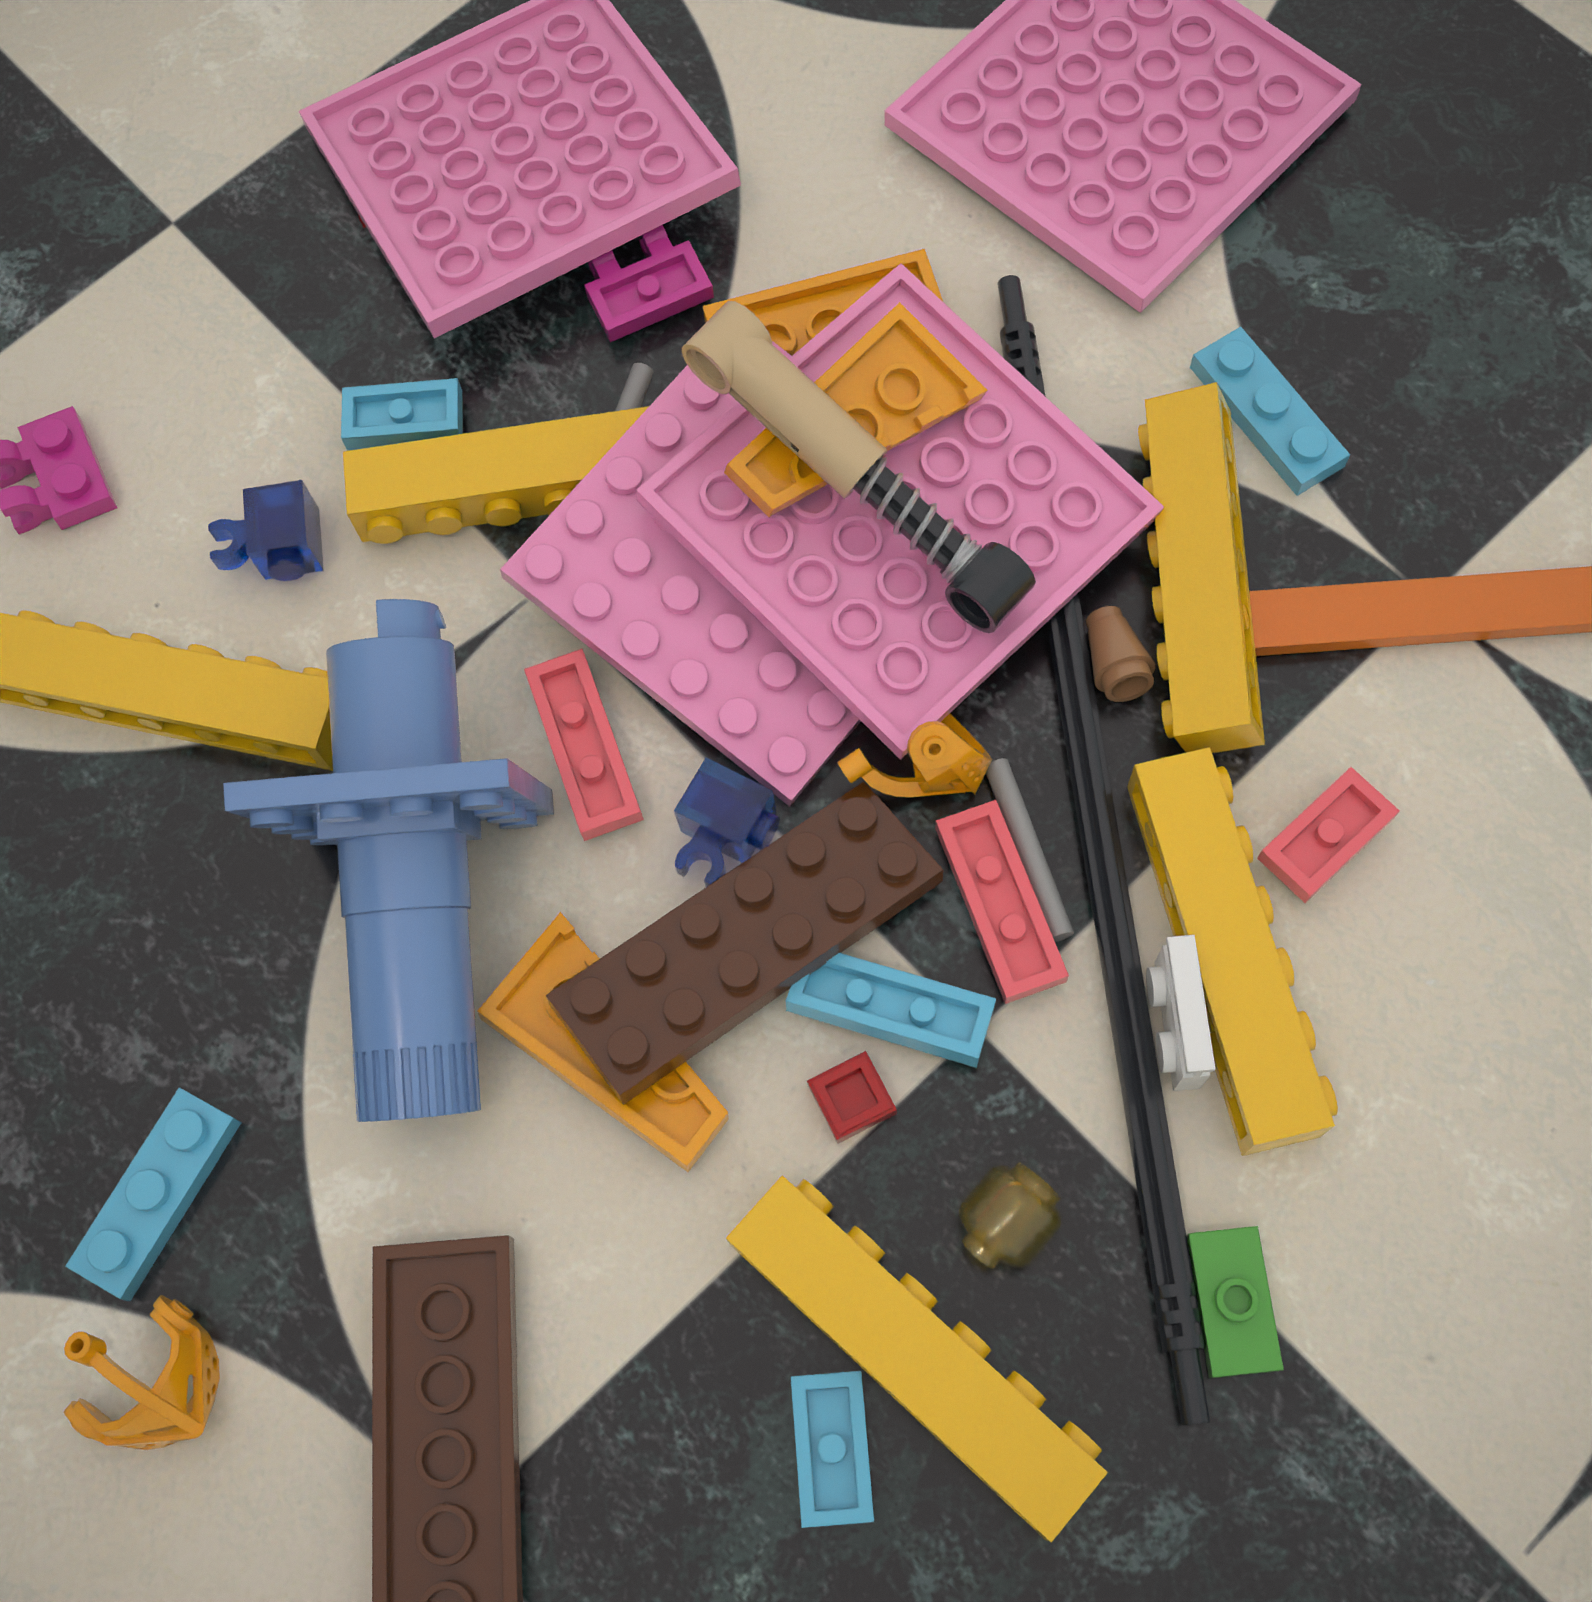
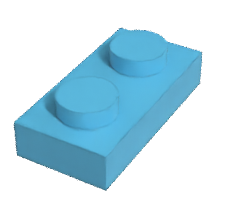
[341,378,463,450]
[791,1371,874,1528]

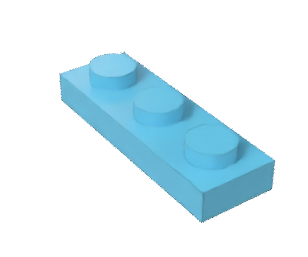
[1190,327,1350,496]
[786,953,996,1068]
[65,1088,242,1301]

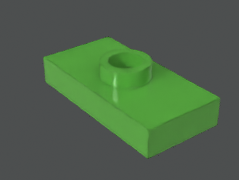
[1186,1226,1284,1379]

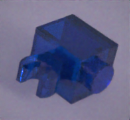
[208,480,324,581]
[674,757,780,887]

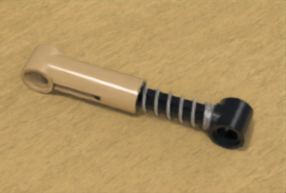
[682,301,1036,633]

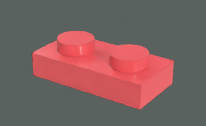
[1257,767,1400,903]

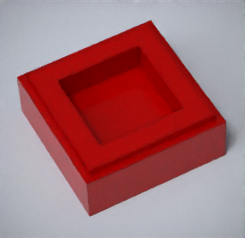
[807,1051,897,1144]

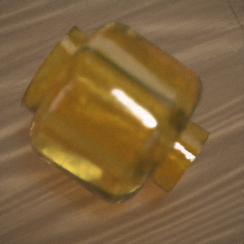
[959,1162,1061,1269]

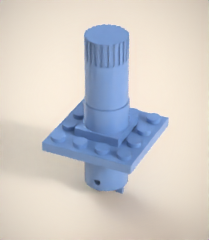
[223,599,554,1122]

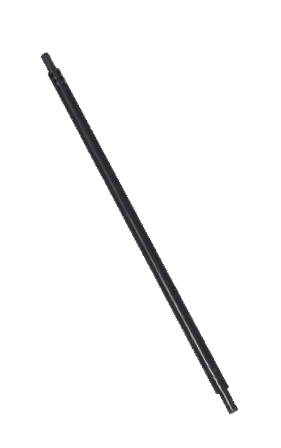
[997,275,1211,1426]

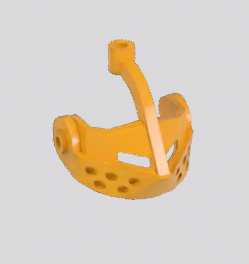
[837,714,992,797]
[64,1295,220,1450]

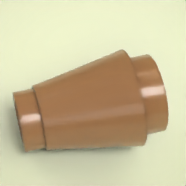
[1086,606,1155,702]

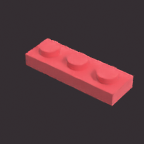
[524,648,644,841]
[935,800,1069,1004]

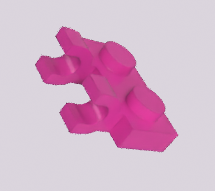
[585,225,714,342]
[0,406,117,535]

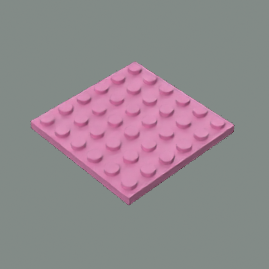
[299,0,741,339]
[884,0,1362,313]
[636,263,1164,760]
[500,341,861,807]

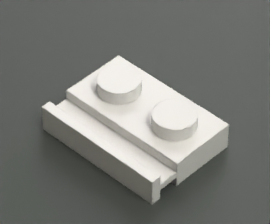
[1146,935,1215,1091]

